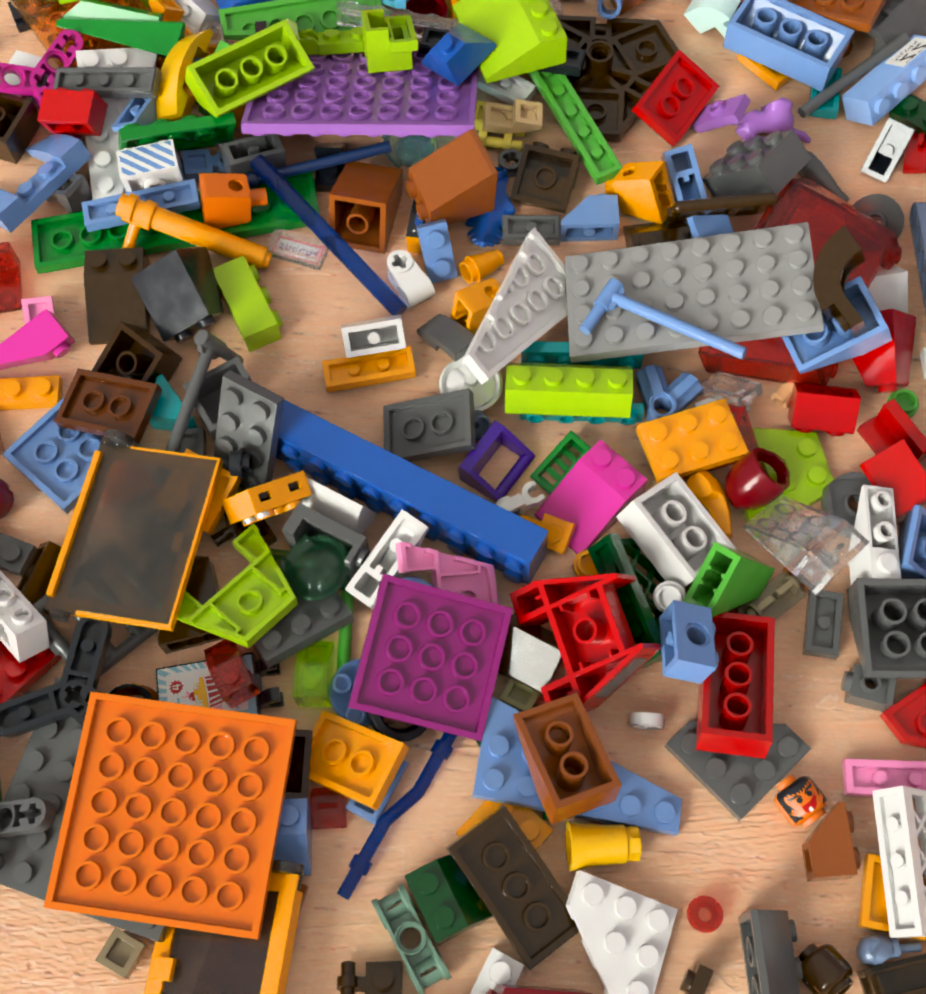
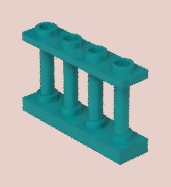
[520,341,644,425]

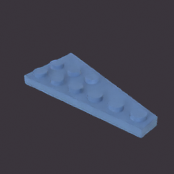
[472,696,682,836]

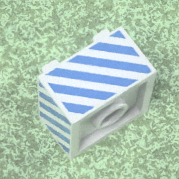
[116,139,185,193]

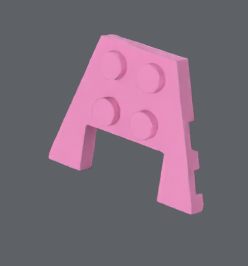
[395,542,499,604]

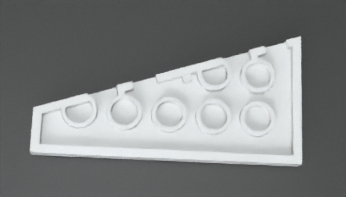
[76,48,159,200]
[462,227,568,384]

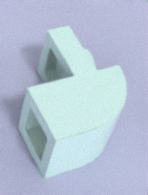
[684,0,741,38]

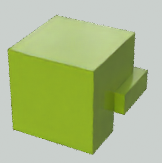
[361,9,418,73]

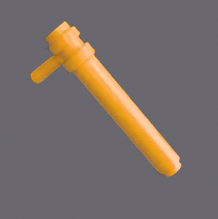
[115,193,273,270]

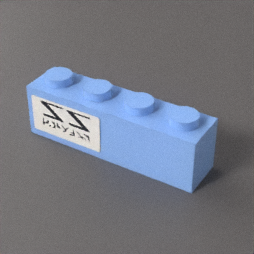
[842,35,926,126]

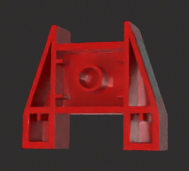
[509,573,661,712]

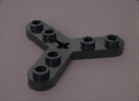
[0,617,112,738]

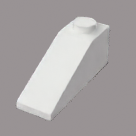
[345,509,429,610]

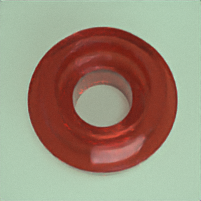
[687,896,723,933]

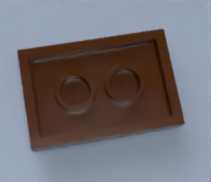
[54,368,162,444]

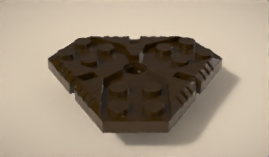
[528,15,678,141]

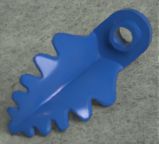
[465,167,515,247]

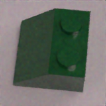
[405,855,493,946]

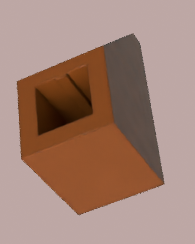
[802,802,861,882]

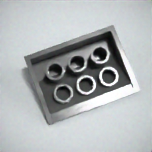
[847,578,926,679]

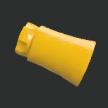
[565,821,642,871]

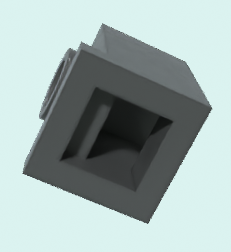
[841,664,897,712]

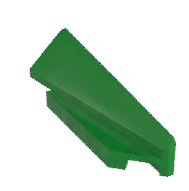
[56,0,185,57]

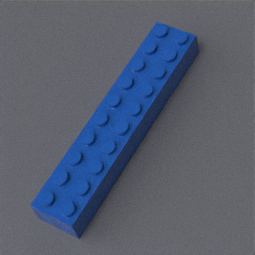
[276,400,549,585]

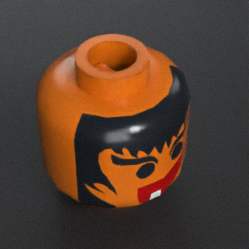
[774,774,827,829]

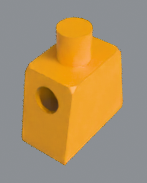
[605,161,675,224]
[451,278,501,335]

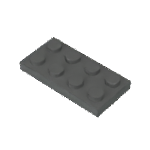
[214,370,284,490]

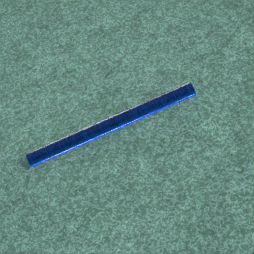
[250,154,407,316]

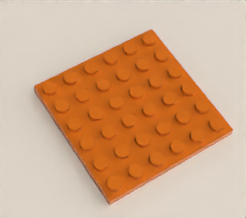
[43,691,298,940]

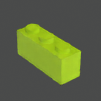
[213,255,283,352]

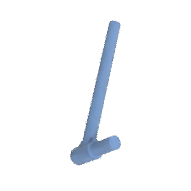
[579,278,748,360]

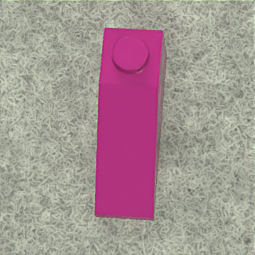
[0,309,76,370]

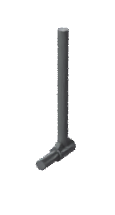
[153,329,244,488]

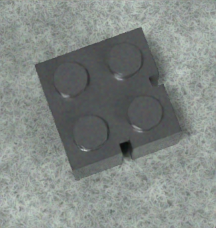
[183,356,251,443]

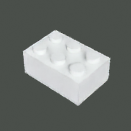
[616,472,737,588]

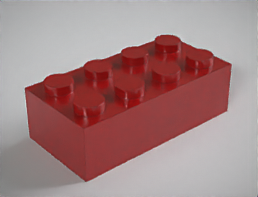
[695,612,775,759]

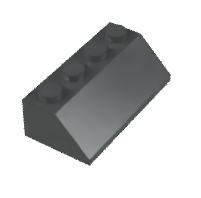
[738,909,803,994]

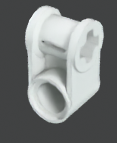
[387,250,435,309]

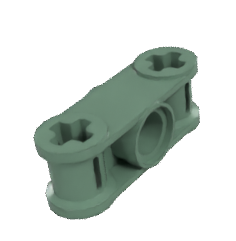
[371,883,452,994]

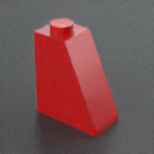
[852,309,916,393]

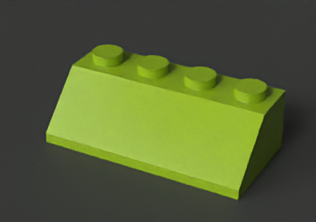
[185,19,315,118]
[505,362,633,418]

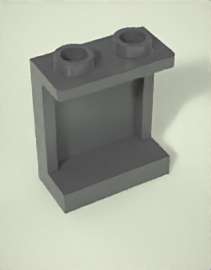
[282,502,370,581]

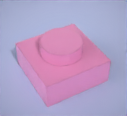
[21,296,56,324]

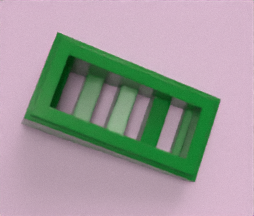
[529,431,591,495]

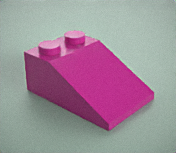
[534,439,648,554]

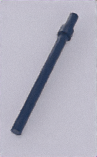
[244,141,392,189]

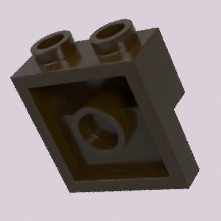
[510,142,581,214]

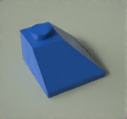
[421,23,497,86]

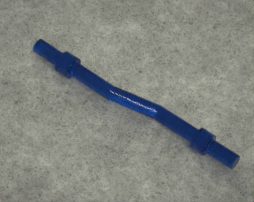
[337,732,457,900]

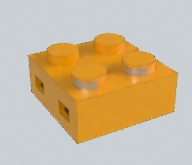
[222,470,312,526]

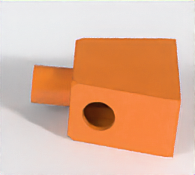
[199,173,268,229]

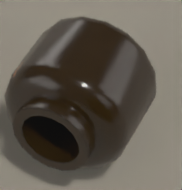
[798,943,853,994]

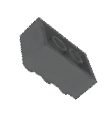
[702,129,811,198]

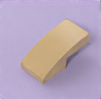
[483,99,543,133]

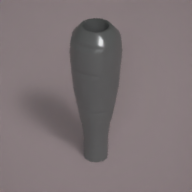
[798,151,849,207]

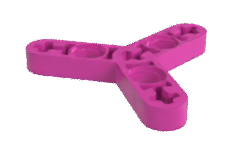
[0,29,83,140]

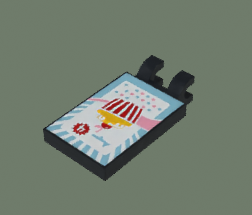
[156,652,284,715]

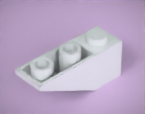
[849,485,901,585]

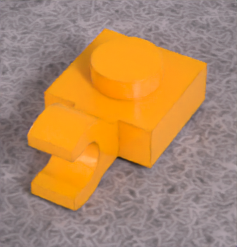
[519,513,577,554]

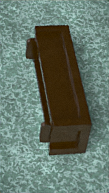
[857,954,926,994]

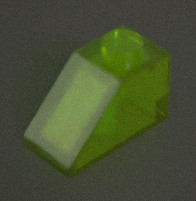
[293,641,334,707]

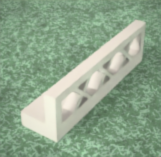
[872,786,926,939]

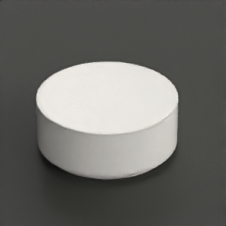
[630,712,665,730]

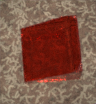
[310,787,347,829]

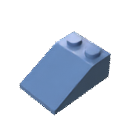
[782,276,892,374]

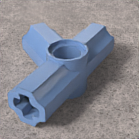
[635,364,703,422]

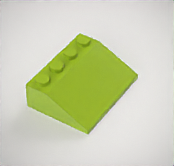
[452,0,567,84]

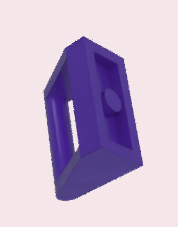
[459,421,535,503]

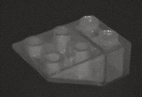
[743,495,870,595]

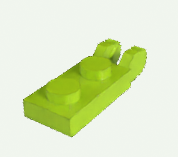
[298,27,364,55]

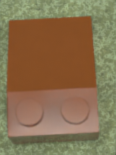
[513,692,622,825]

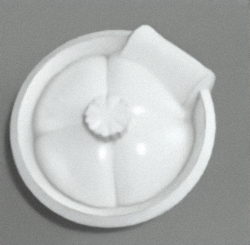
[439,356,503,411]

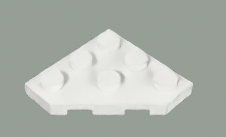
[566,870,678,994]

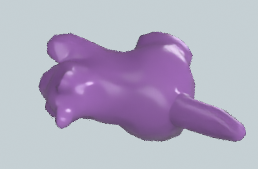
[731,98,811,143]

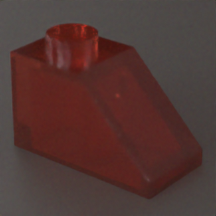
[204,639,262,708]

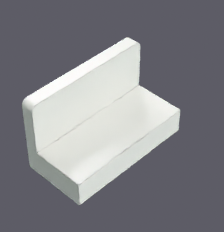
[174,0,220,34]

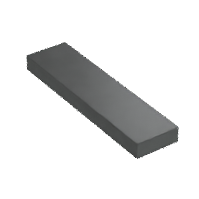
[53,67,162,98]

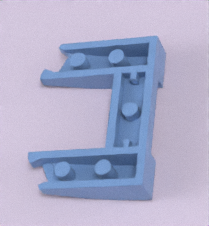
[0,134,92,233]

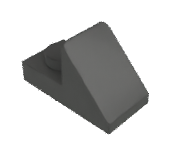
[47,174,92,213]

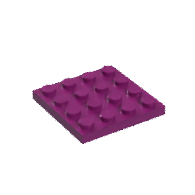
[347,574,513,741]

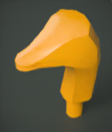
[686,470,733,541]

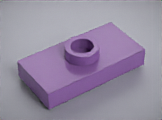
[692,94,750,133]

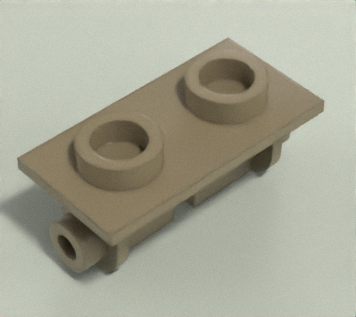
[735,571,806,620]

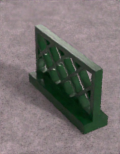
[588,533,665,669]

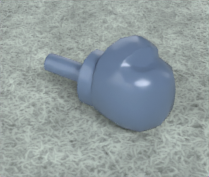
[856,934,922,966]

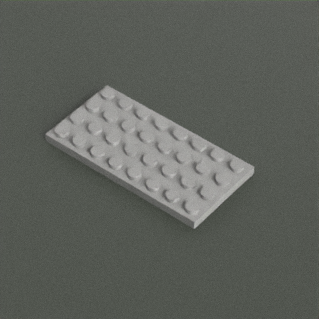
[565,222,824,363]

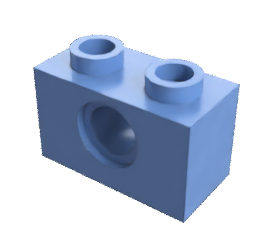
[659,600,719,684]

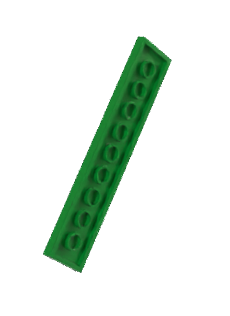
[31,172,322,274]

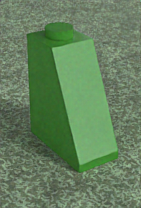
[683,542,775,617]

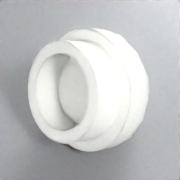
[653,580,686,612]

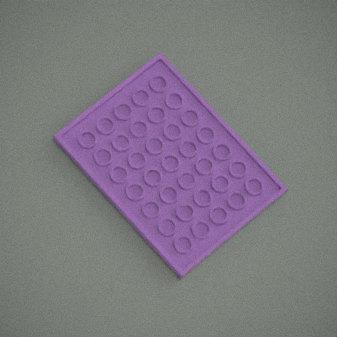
[241,41,479,138]

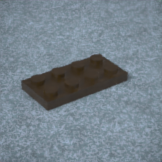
[446,805,579,970]

